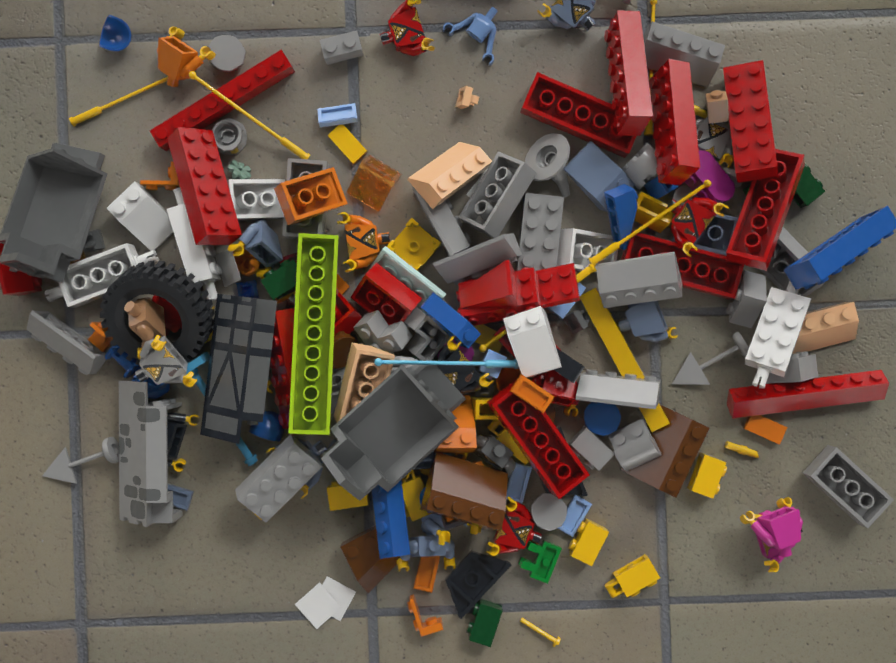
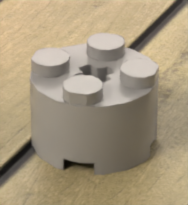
[622,143,657,189]

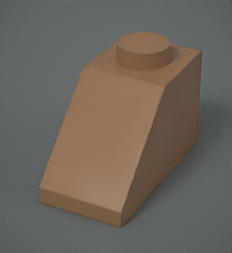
[705,90,729,124]

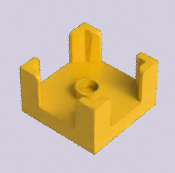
[386,218,441,271]

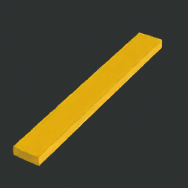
[580,287,670,432]

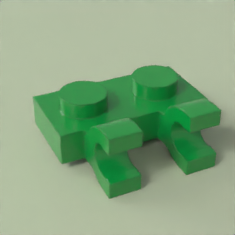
[518,540,562,584]

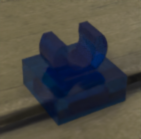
[236,280,260,299]

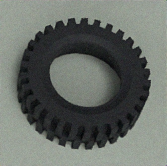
[100,260,215,366]

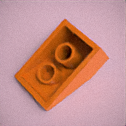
[274,167,348,226]
[434,395,477,453]

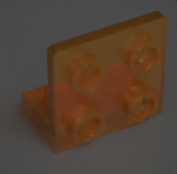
[347,154,402,211]

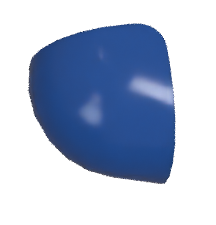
[99,15,131,51]
[249,411,284,442]

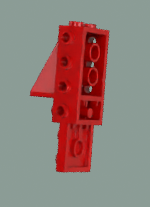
[456,260,580,326]

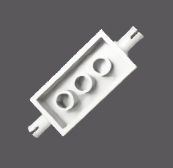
[167,187,222,301]
[45,243,159,308]
[745,280,811,388]

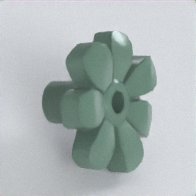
[227,160,251,179]

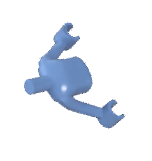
[443,7,498,66]

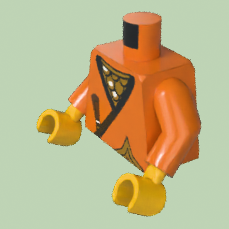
[157,26,216,87]
[337,212,390,273]

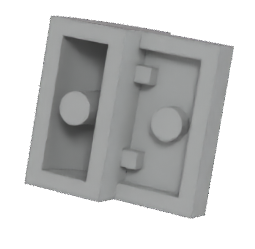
[608,419,662,471]

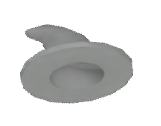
[525,133,570,197]

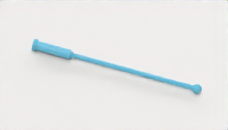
[374,358,518,369]

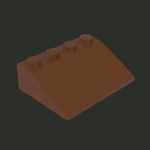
[620,405,710,498]
[420,452,508,531]

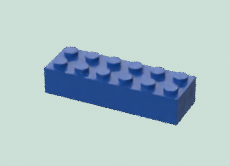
[784,205,896,290]

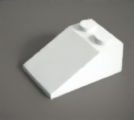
[227,179,285,221]
[107,181,174,250]
[557,228,618,273]
[503,306,562,378]

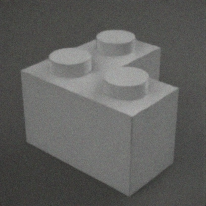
[727,270,767,328]
[405,307,450,361]
[353,310,412,353]
[766,351,818,384]

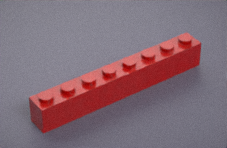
[150,49,295,151]
[727,370,889,418]

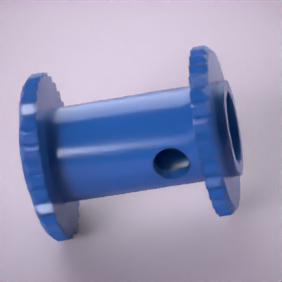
[105,344,140,378]

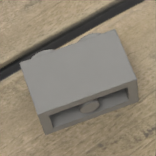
[320,30,364,65]
[568,426,614,471]

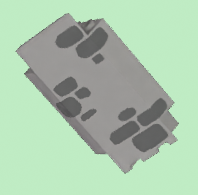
[119,380,183,527]

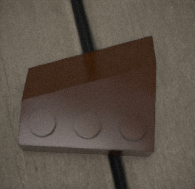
[340,525,400,593]

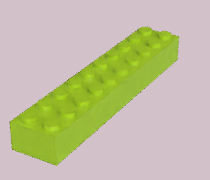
[288,233,339,435]

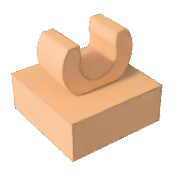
[455,86,479,109]

